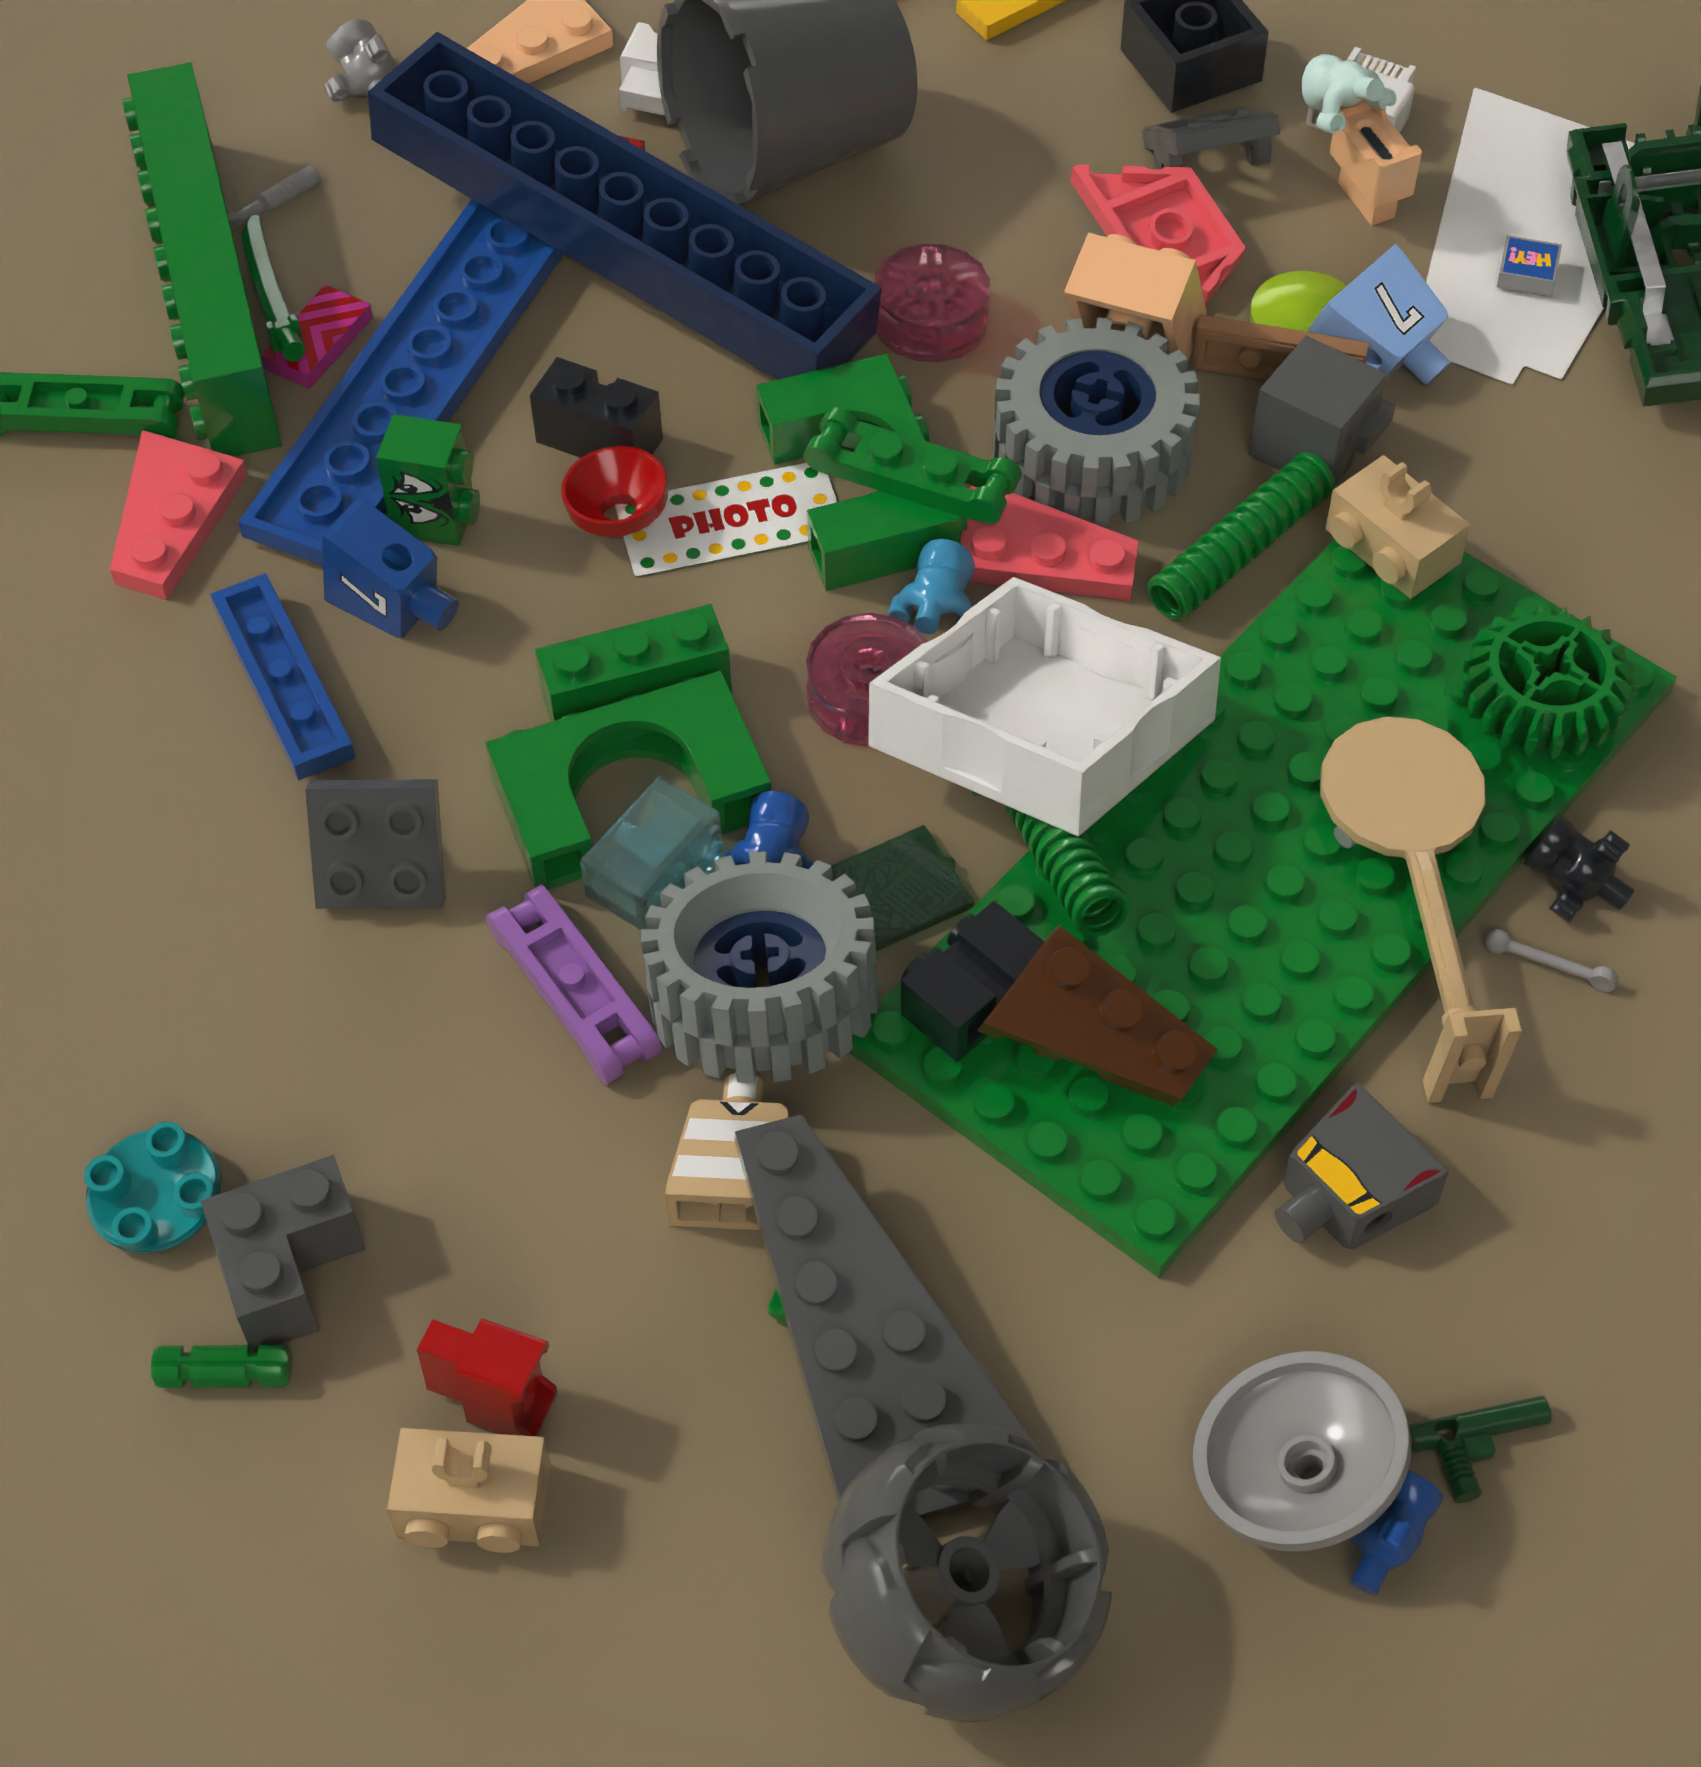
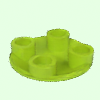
[1249,270,1347,332]

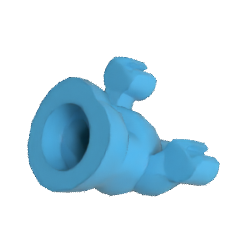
[887,539,975,634]

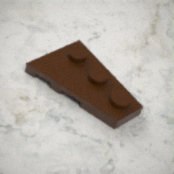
[977,925,1217,1106]

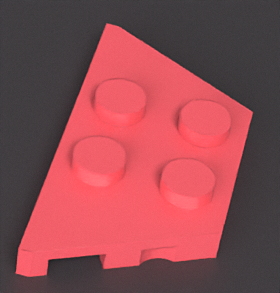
[1070,164,1246,305]

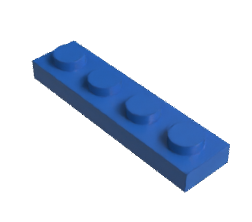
[210,573,356,781]

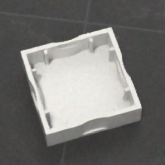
[868,577,1221,837]

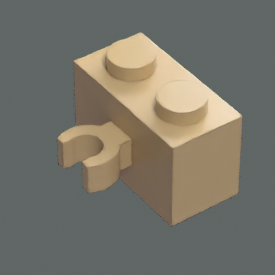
[1326,455,1470,599]
[387,1428,551,1553]

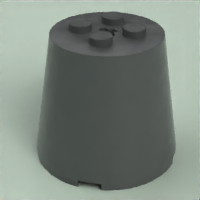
[657,0,917,205]

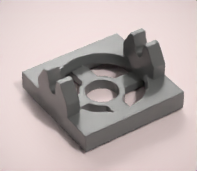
[1142,107,1280,170]

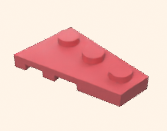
[110,430,248,600]

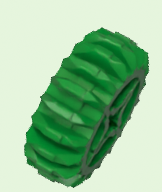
[1461,604,1633,762]

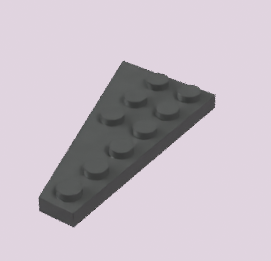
[734,1114,1046,1519]

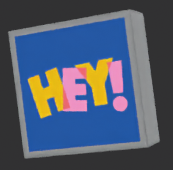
[1497,235,1562,297]

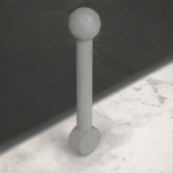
[1485,929,1619,992]

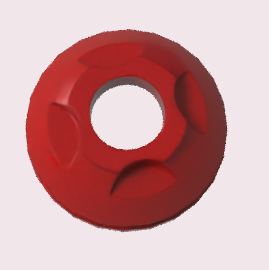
[561,446,668,539]

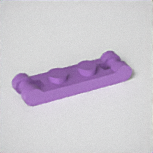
[485,885,663,1085]

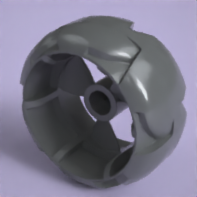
[823,1423,1112,1722]

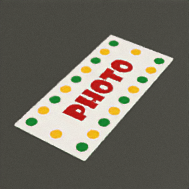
[615,463,837,577]

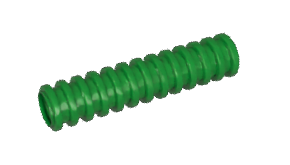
[1147,451,1336,621]
[1003,804,1129,937]

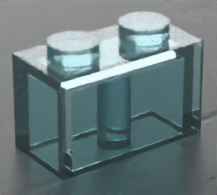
[580,776,723,930]

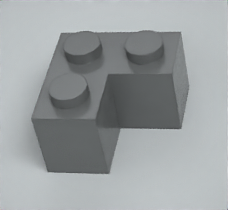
[200,1155,365,1352]

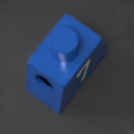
[322,496,459,637]

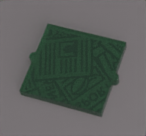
[831,825,974,951]

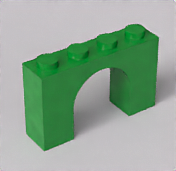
[756,353,967,591]
[485,670,772,890]

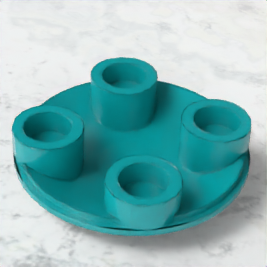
[84,1122,221,1253]

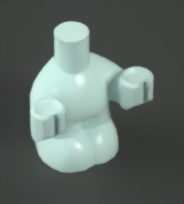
[1302,54,1397,134]

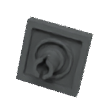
[305,779,446,909]

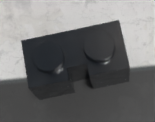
[529,357,663,458]
[901,901,1044,1062]

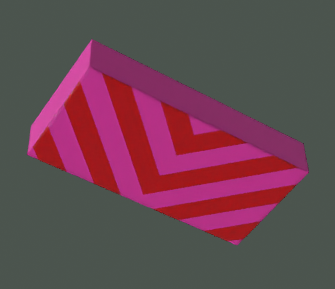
[261,285,373,389]

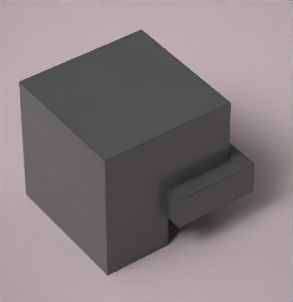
[1248,335,1396,485]

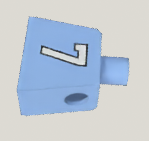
[1308,244,1451,387]

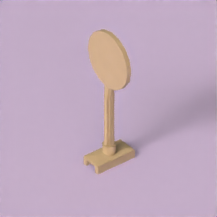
[1320,717,1522,1103]

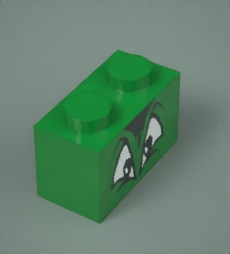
[376,414,480,546]

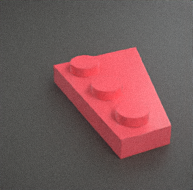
[960,486,1139,601]

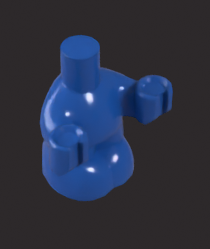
[723,790,814,869]
[1349,1470,1444,1596]

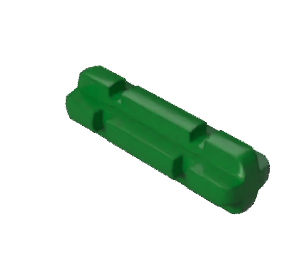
[151,1345,292,1388]

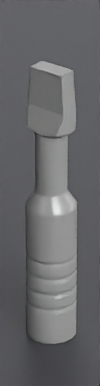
[228,165,321,229]

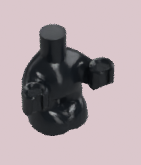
[1523,815,1635,922]

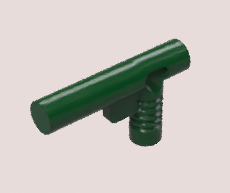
[1409,1395,1552,1503]

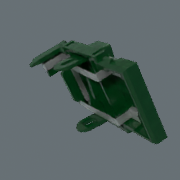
[1566,86,1701,407]

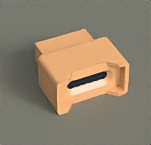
[1330,100,1422,226]

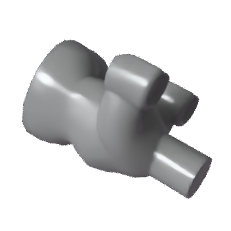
[323,19,393,102]

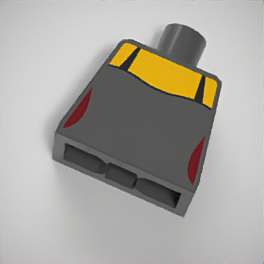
[1275,1082,1449,1249]

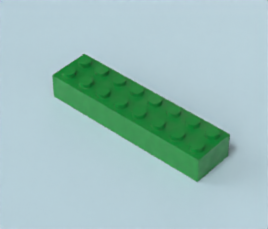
[122,62,282,457]

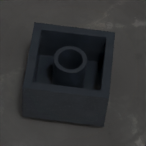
[1120,0,1269,113]

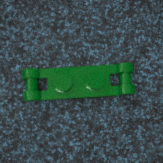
[0,372,185,439]
[803,407,1022,524]

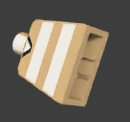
[665,1073,788,1230]

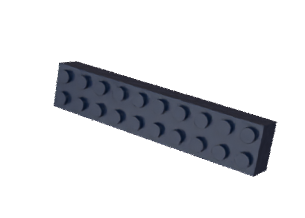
[368,32,882,380]

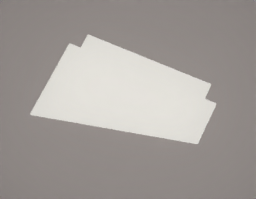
[1426,88,1635,385]

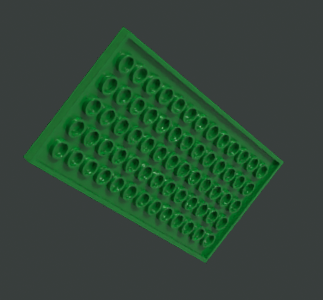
[849,539,1677,1278]

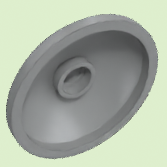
[1193,1351,1411,1552]

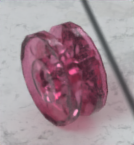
[874,244,990,362]
[806,613,927,747]

